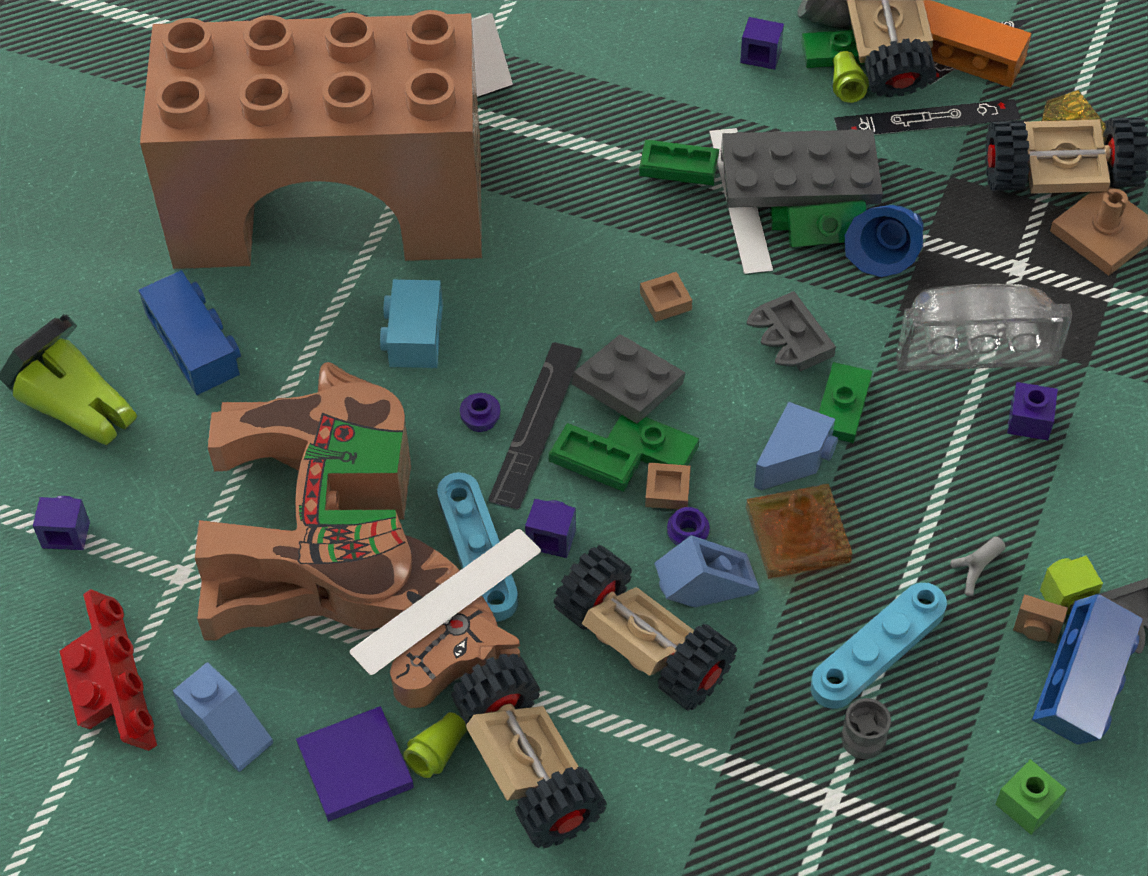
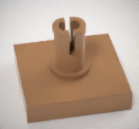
[1050,187,1148,276]

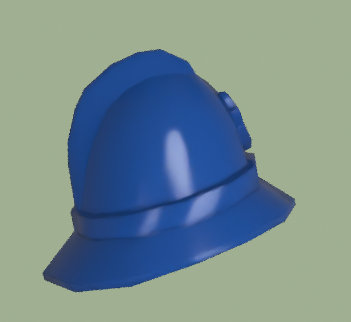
[845,205,924,277]

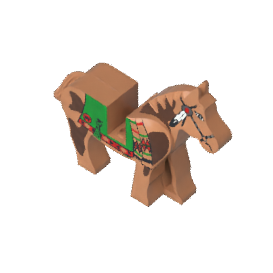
[195,362,520,708]

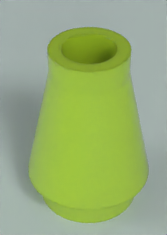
[833,51,869,103]
[404,712,468,778]

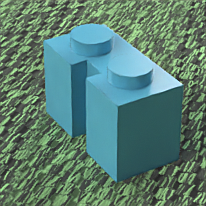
[380,279,443,368]

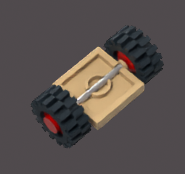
[846,0,936,97]
[985,117,1148,193]
[554,545,737,711]
[451,654,607,848]

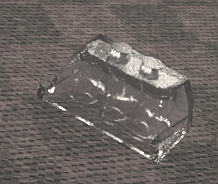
[896,284,1073,371]

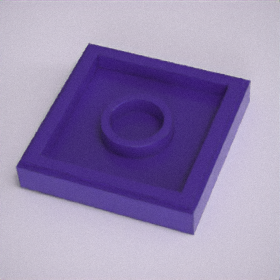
[296,706,414,822]

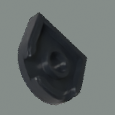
[0,314,77,388]

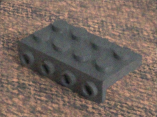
[720,129,883,208]

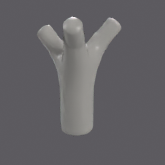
[951,536,1006,596]

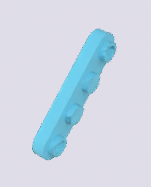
[437,472,518,621]
[811,583,947,709]

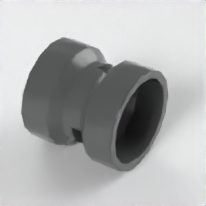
[841,698,891,759]

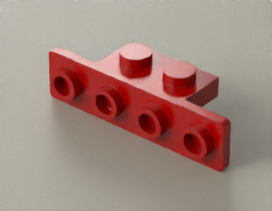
[59,589,157,751]

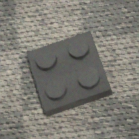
[571,334,685,423]

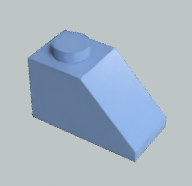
[754,402,838,490]
[655,535,760,607]
[173,662,273,772]

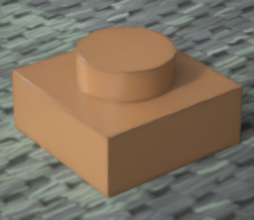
[640,272,692,322]
[645,463,691,509]
[1013,594,1068,644]

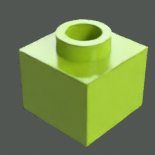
[1040,555,1103,615]

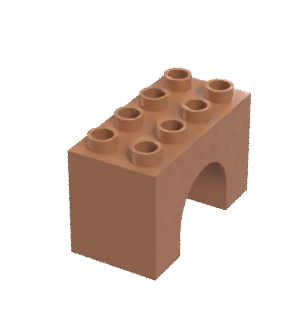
[140,10,482,269]

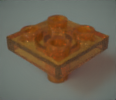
[746,483,853,579]

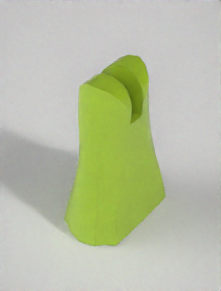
[13,338,137,445]

